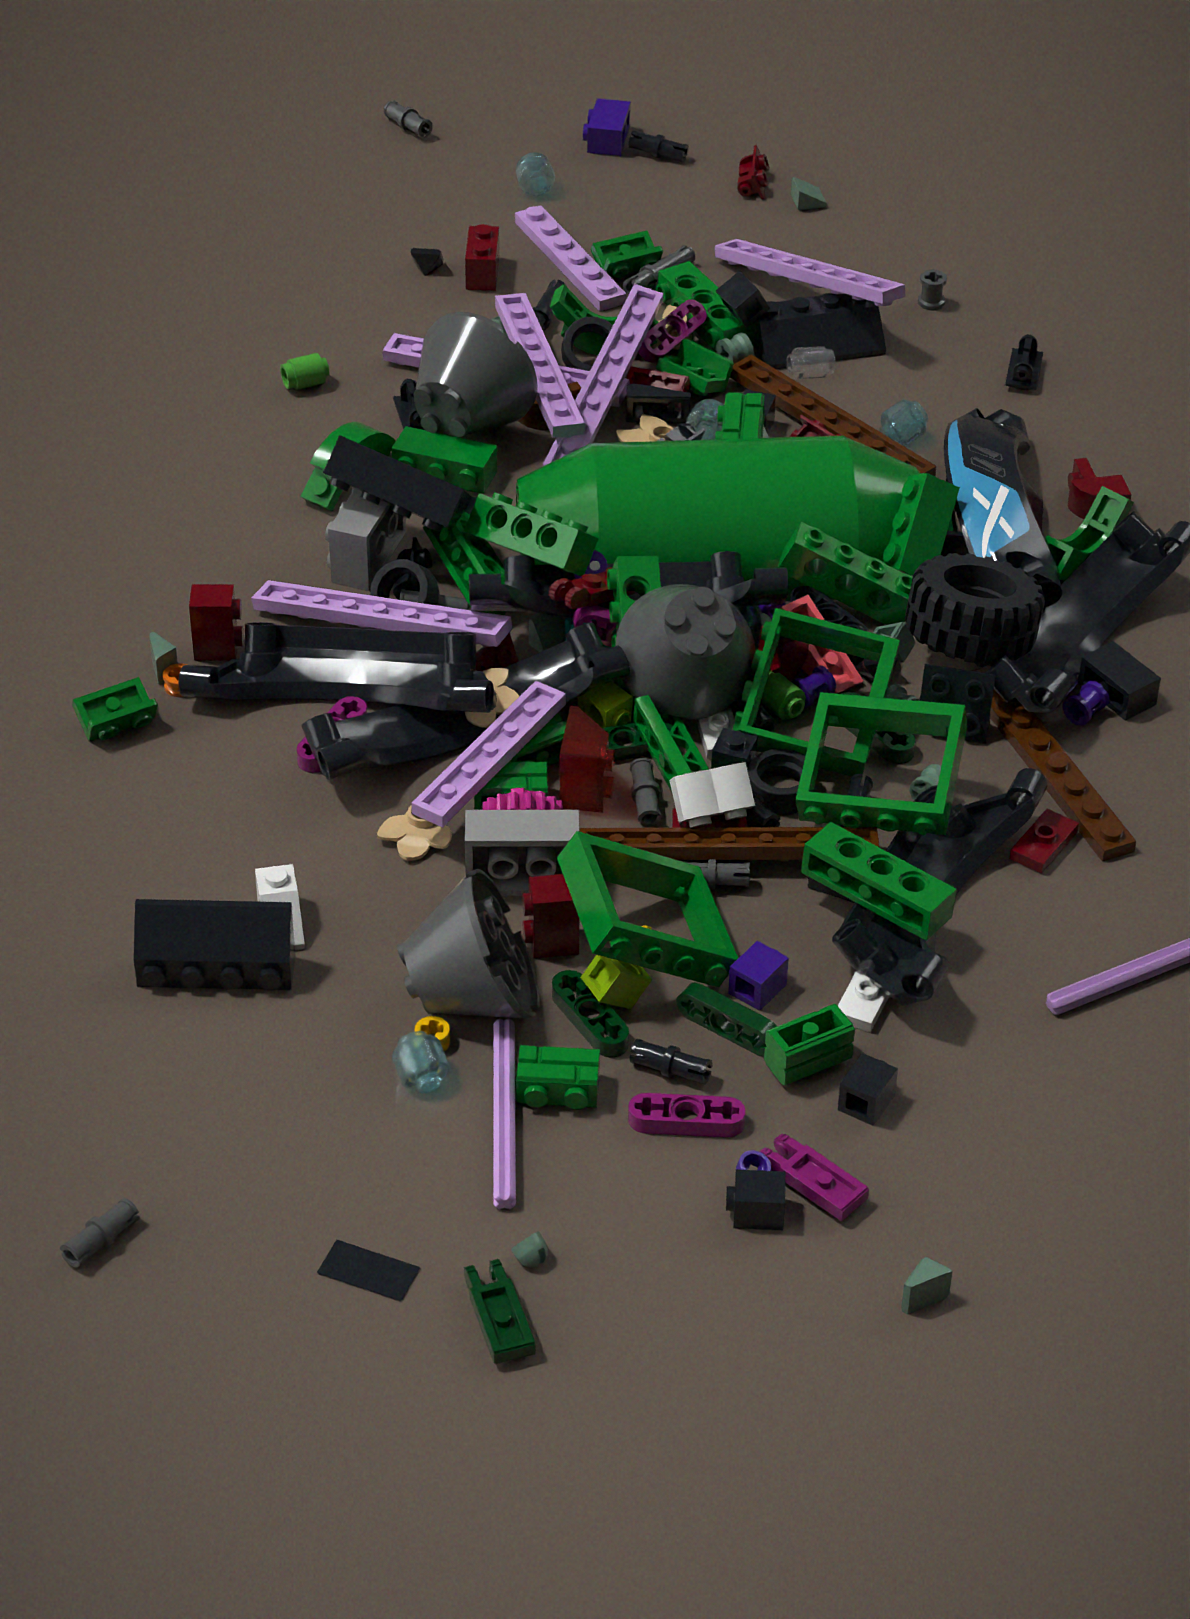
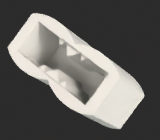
[669,762,755,828]

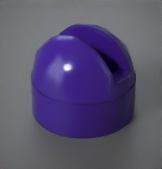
[736,1150,771,1171]

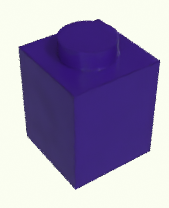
[728,941,789,1011]

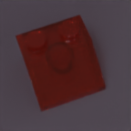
[560,706,615,813]

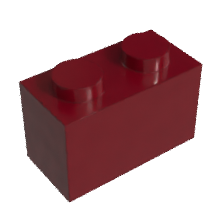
[465,224,499,291]
[189,584,244,661]
[522,874,580,958]

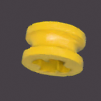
[414,1016,450,1055]

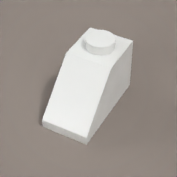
[255,864,305,950]

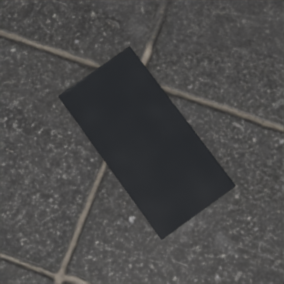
[317,1239,420,1301]

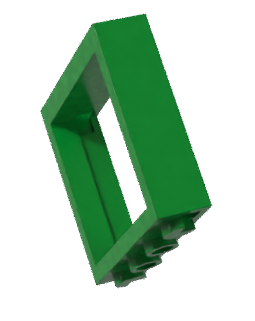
[732,608,900,777]
[796,692,967,835]
[557,831,738,988]

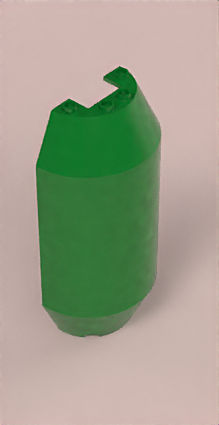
[516,435,924,601]

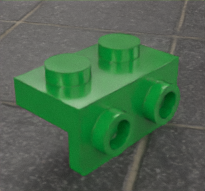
[590,230,664,278]
[655,339,734,396]
[72,677,158,741]

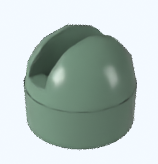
[511,1231,548,1268]

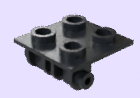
[920,664,996,744]

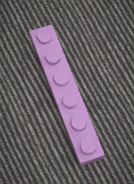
[515,205,626,312]
[411,681,566,828]

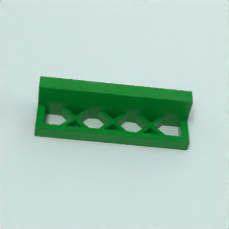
[633,695,709,792]

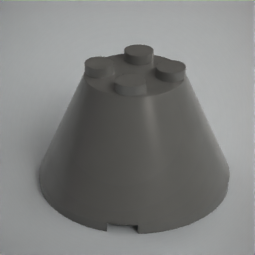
[414,312,538,437]
[615,584,755,720]
[397,869,539,1019]

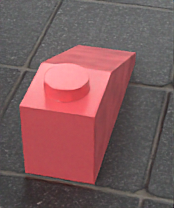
[780,595,863,694]

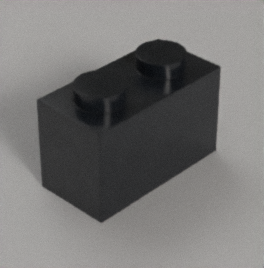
[1078,641,1161,721]

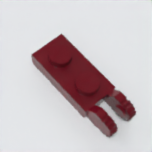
[549,567,637,609]

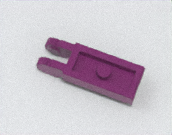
[759,1133,869,1222]

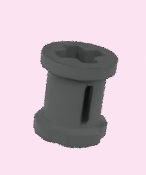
[918,269,947,310]

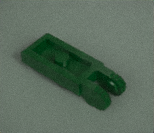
[464,1259,536,1364]

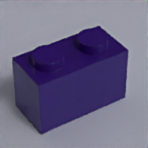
[583,98,631,156]

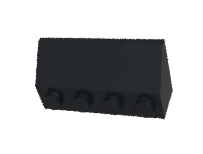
[754,293,886,370]
[323,435,472,533]
[133,899,296,990]

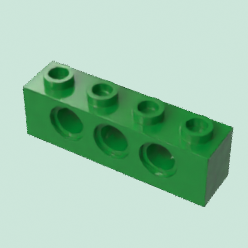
[656,261,755,351]
[464,492,598,577]
[423,512,507,615]
[778,522,913,625]
[607,556,661,701]
[801,822,957,941]

